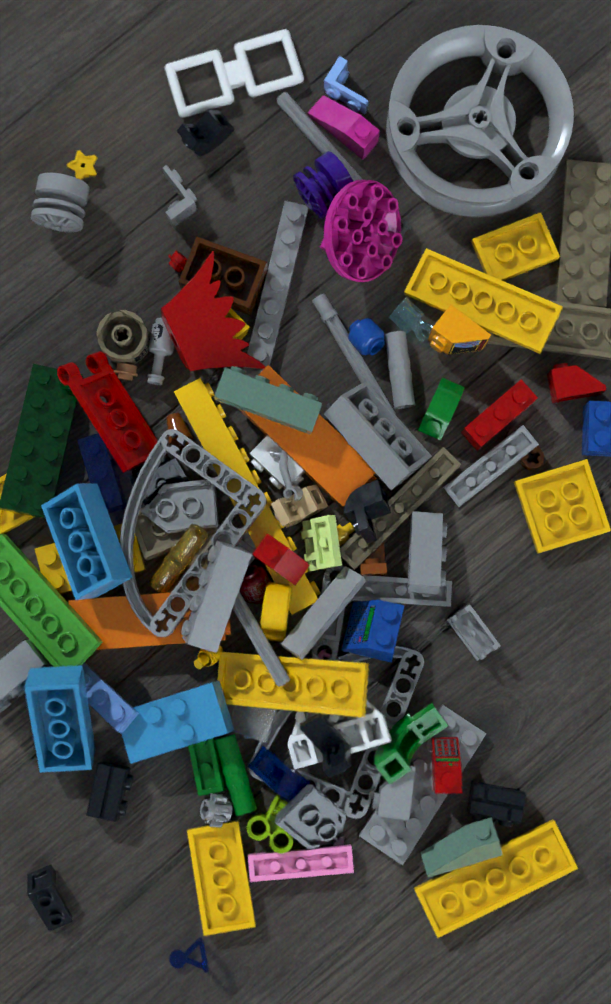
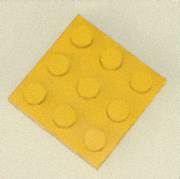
[514,459,611,554]

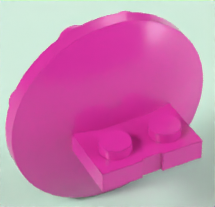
[320,180,402,282]

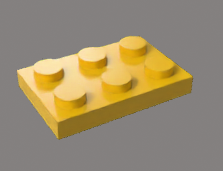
[471,212,560,281]

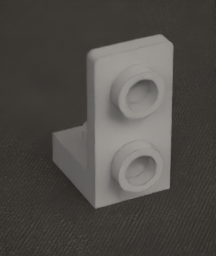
[162,165,197,227]

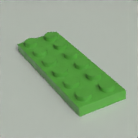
[0,534,103,667]

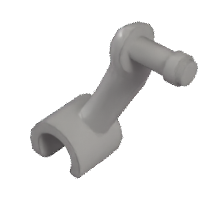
[270,450,303,501]

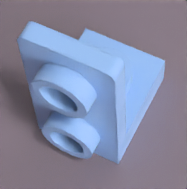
[324,56,369,114]

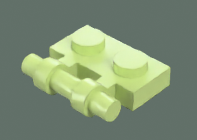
[301,515,342,572]

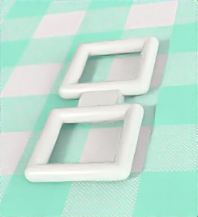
[165,29,304,118]

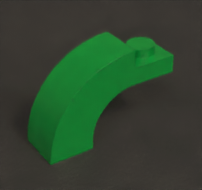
[374,703,448,784]

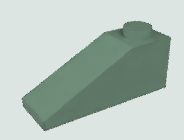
[420,818,503,878]

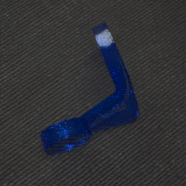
[169,937,209,973]

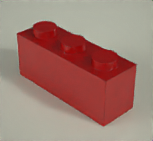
[461,379,538,451]

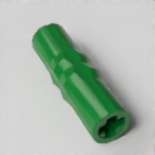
[214,734,257,816]

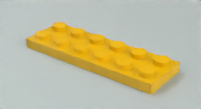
[404,248,563,354]
[217,652,369,717]
[414,819,578,938]

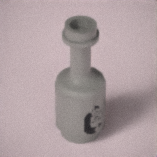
[147,318,174,385]

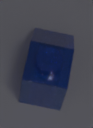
[248,746,310,801]

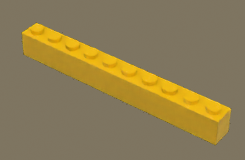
[174,378,321,615]

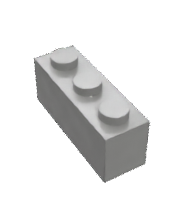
[407,511,447,594]

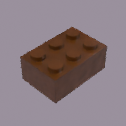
[179,236,268,315]

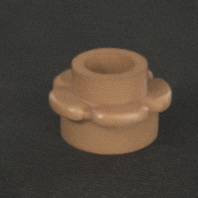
[114,363,138,381]

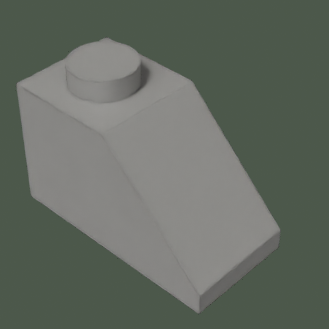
[372,764,416,821]

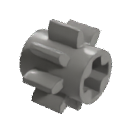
[200,794,232,827]

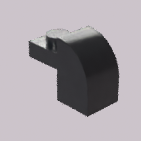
[177,110,235,156]
[344,480,391,544]

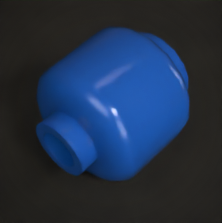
[348,318,385,355]

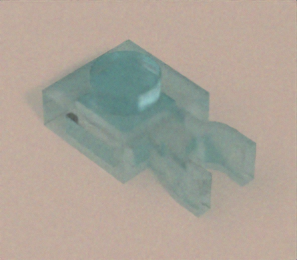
[389,297,433,343]

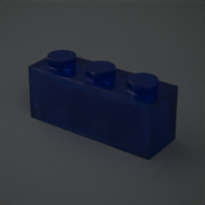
[77,433,127,513]

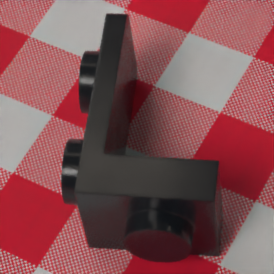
[300,713,351,778]

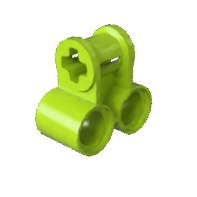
[247,793,293,853]

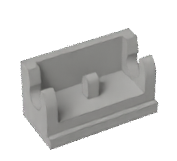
[447,604,501,661]

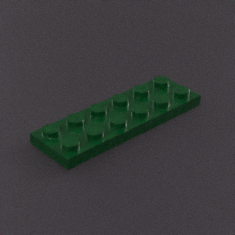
[0,364,83,519]

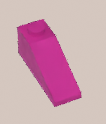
[307,95,380,160]

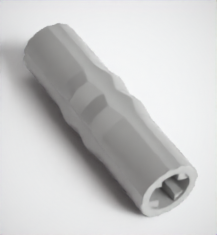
[385,331,415,409]

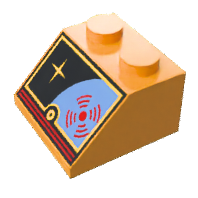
[428,304,491,355]

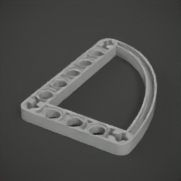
[120,429,267,637]
[249,646,424,819]

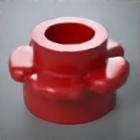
[168,250,187,273]

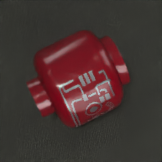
[239,565,271,604]

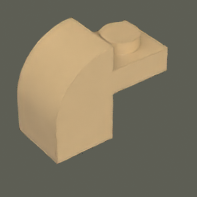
[271,484,328,528]

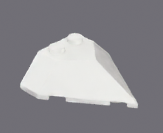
[288,654,391,770]

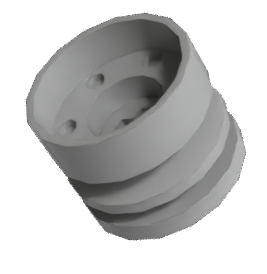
[30,173,90,232]

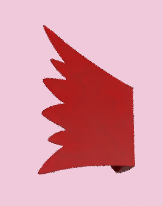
[161,251,266,371]

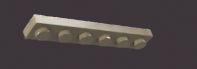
[340,447,461,571]

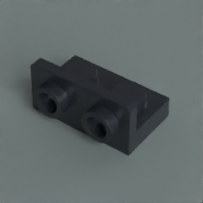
[129,453,189,506]

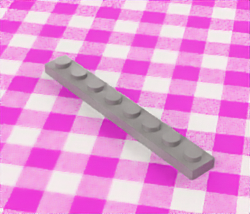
[243,201,309,378]

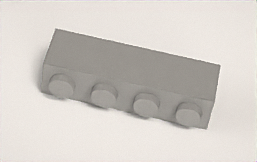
[181,541,252,653]

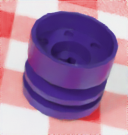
[293,151,353,219]

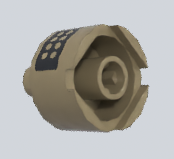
[97,310,150,365]

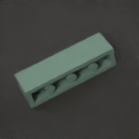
[214,366,322,435]

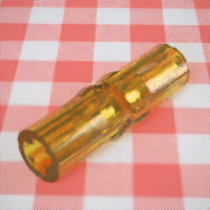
[149,524,208,593]

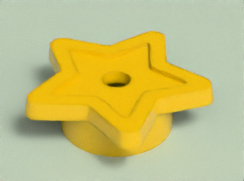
[67,150,97,180]

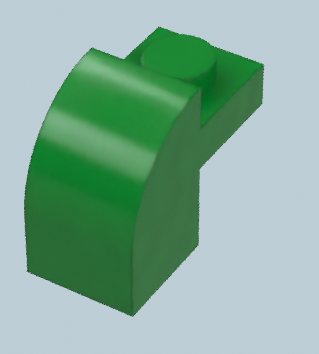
[418,377,465,441]

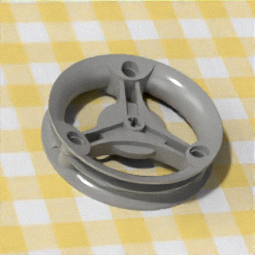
[386,25,574,217]

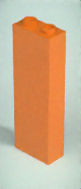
[239,365,377,508]
[69,593,231,650]

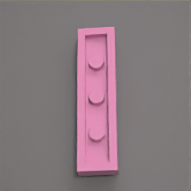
[248,845,354,882]

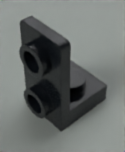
[27,864,72,931]

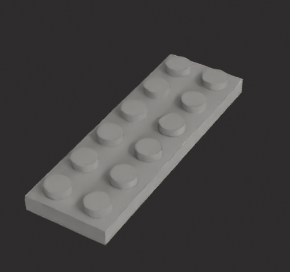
[359,705,486,865]

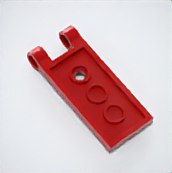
[57,351,158,473]

